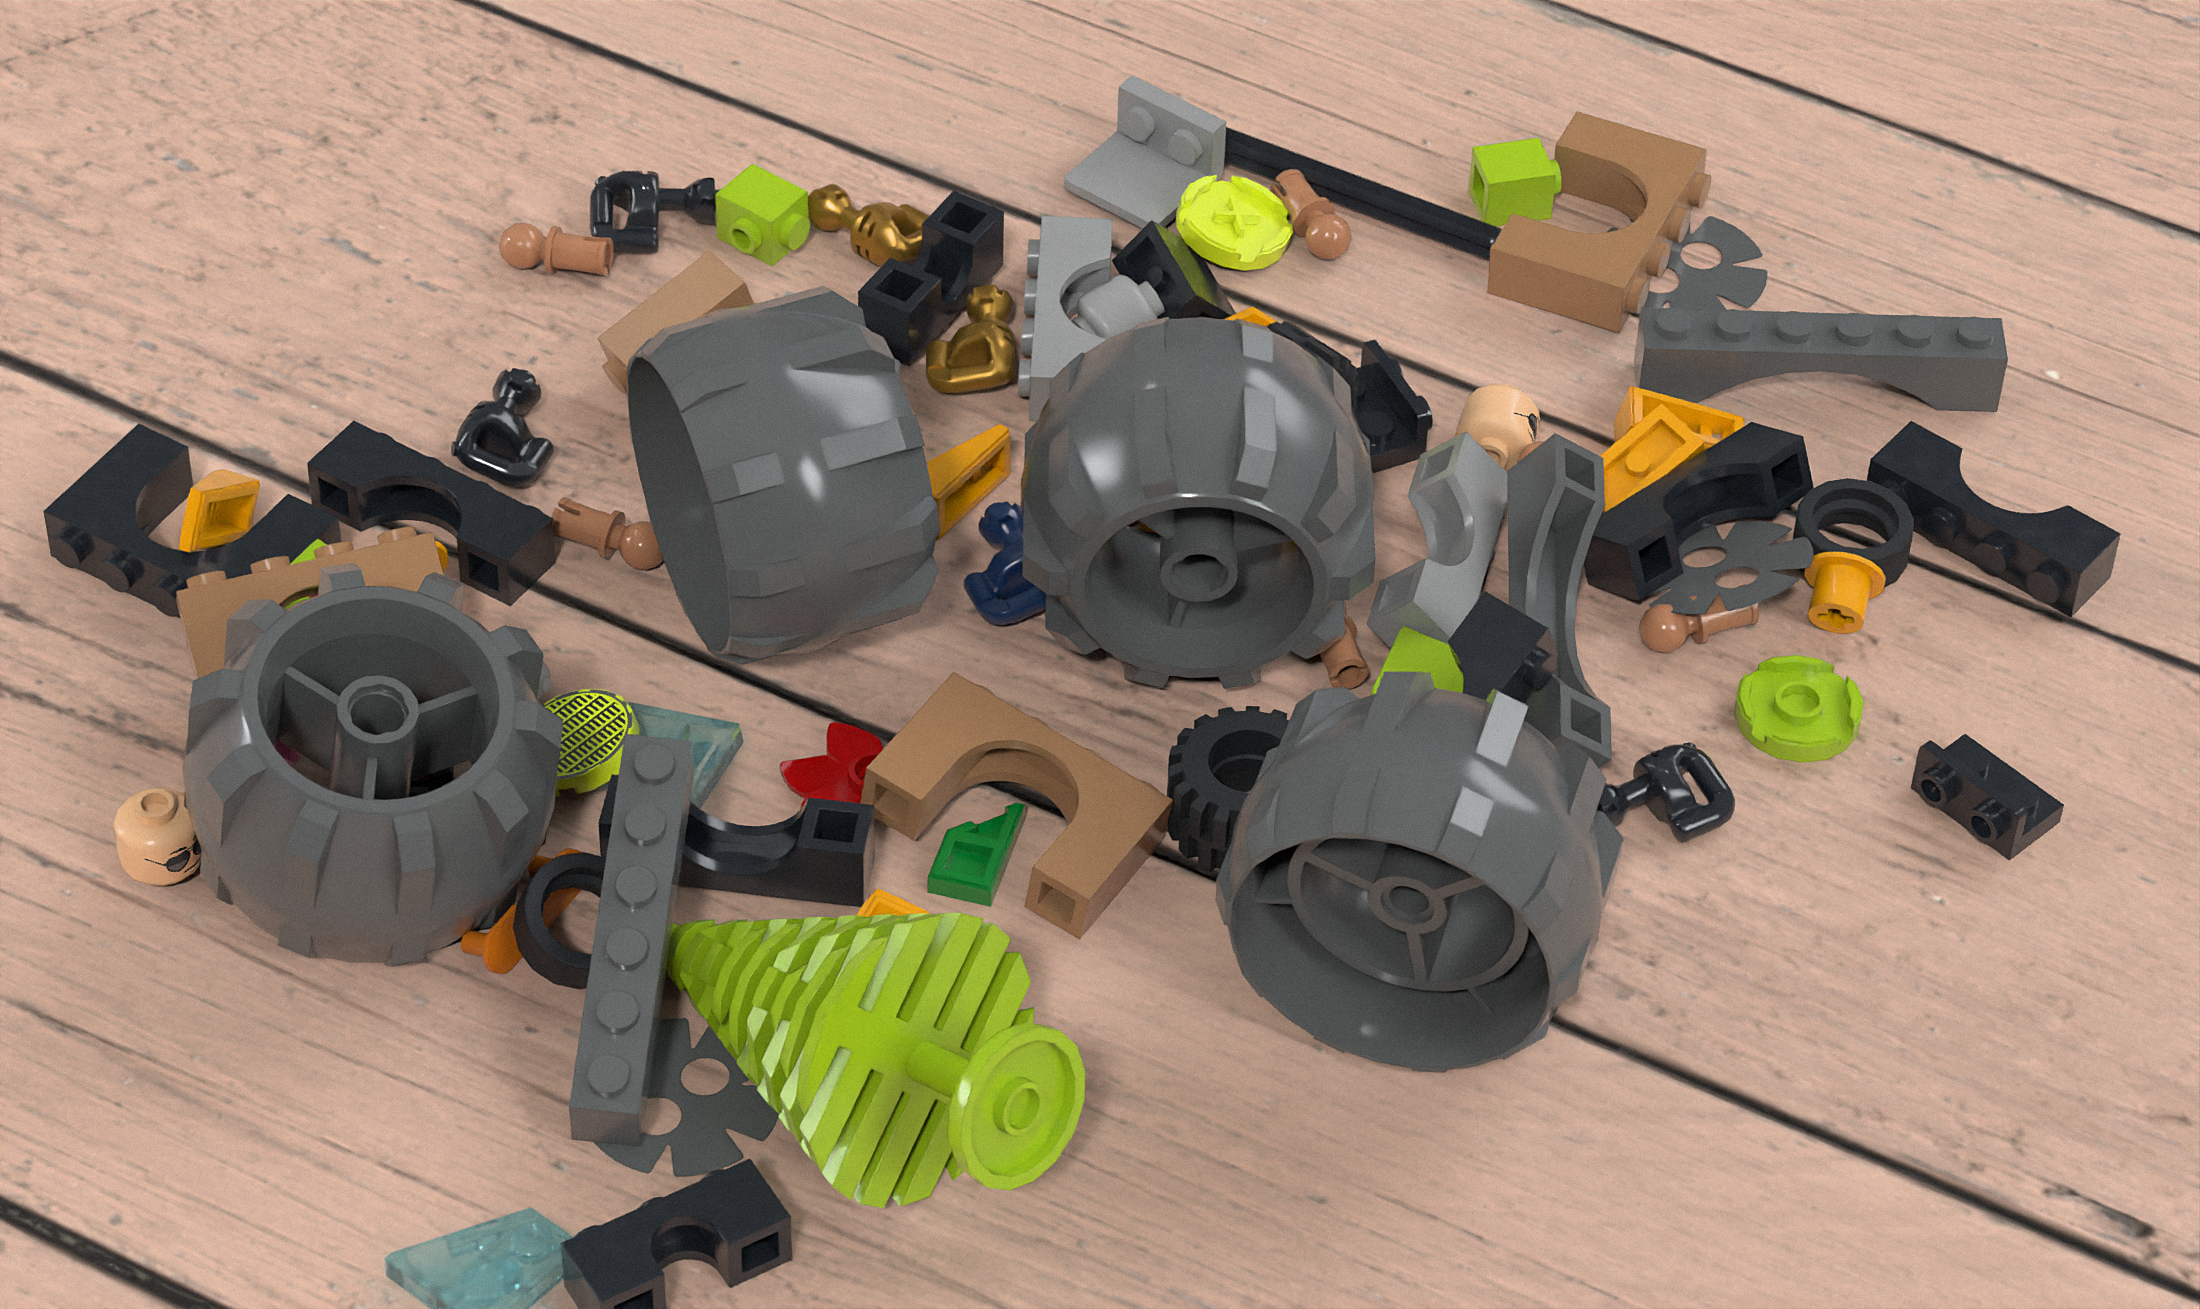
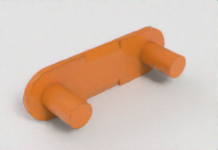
[461,848,581,974]

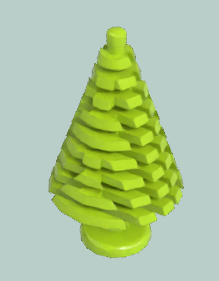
[666,913,1085,1208]

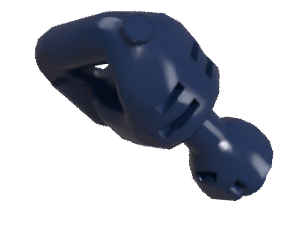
[963,501,1046,625]

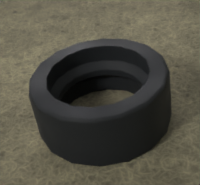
[1793,478,1914,588]
[513,852,606,989]

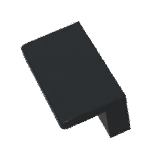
[1111,220,1236,319]

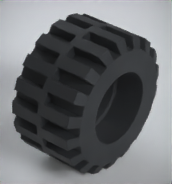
[1167,706,1289,872]

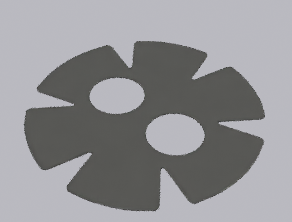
[1607,216,1767,316]
[1649,521,1814,614]
[594,1018,778,1177]

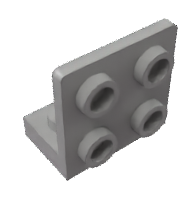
[1064,75,1226,228]

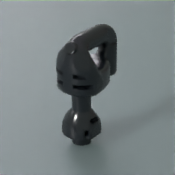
[590,171,719,254]
[451,368,554,487]
[1596,742,1735,842]

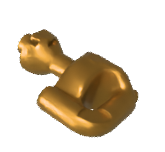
[808,183,930,267]
[926,285,1016,393]

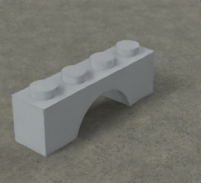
[1018,216,1113,421]
[1366,431,1508,648]

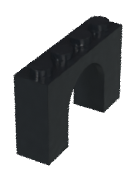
[43,423,341,619]

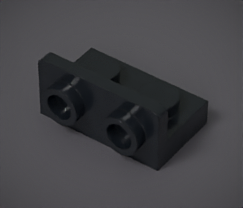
[1353,339,1433,474]
[1911,734,2064,861]

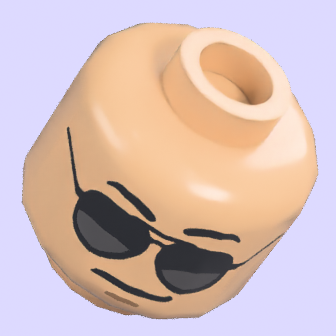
[1455,384,1540,472]
[113,788,202,886]

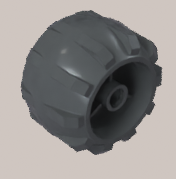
[626,286,940,665]
[1020,317,1376,689]
[183,563,563,966]
[1215,671,1624,1072]

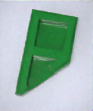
[927,802,1025,907]

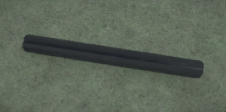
[1224,126,1502,261]

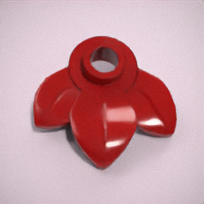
[780,722,883,809]

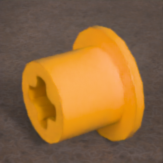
[1804,552,1886,634]

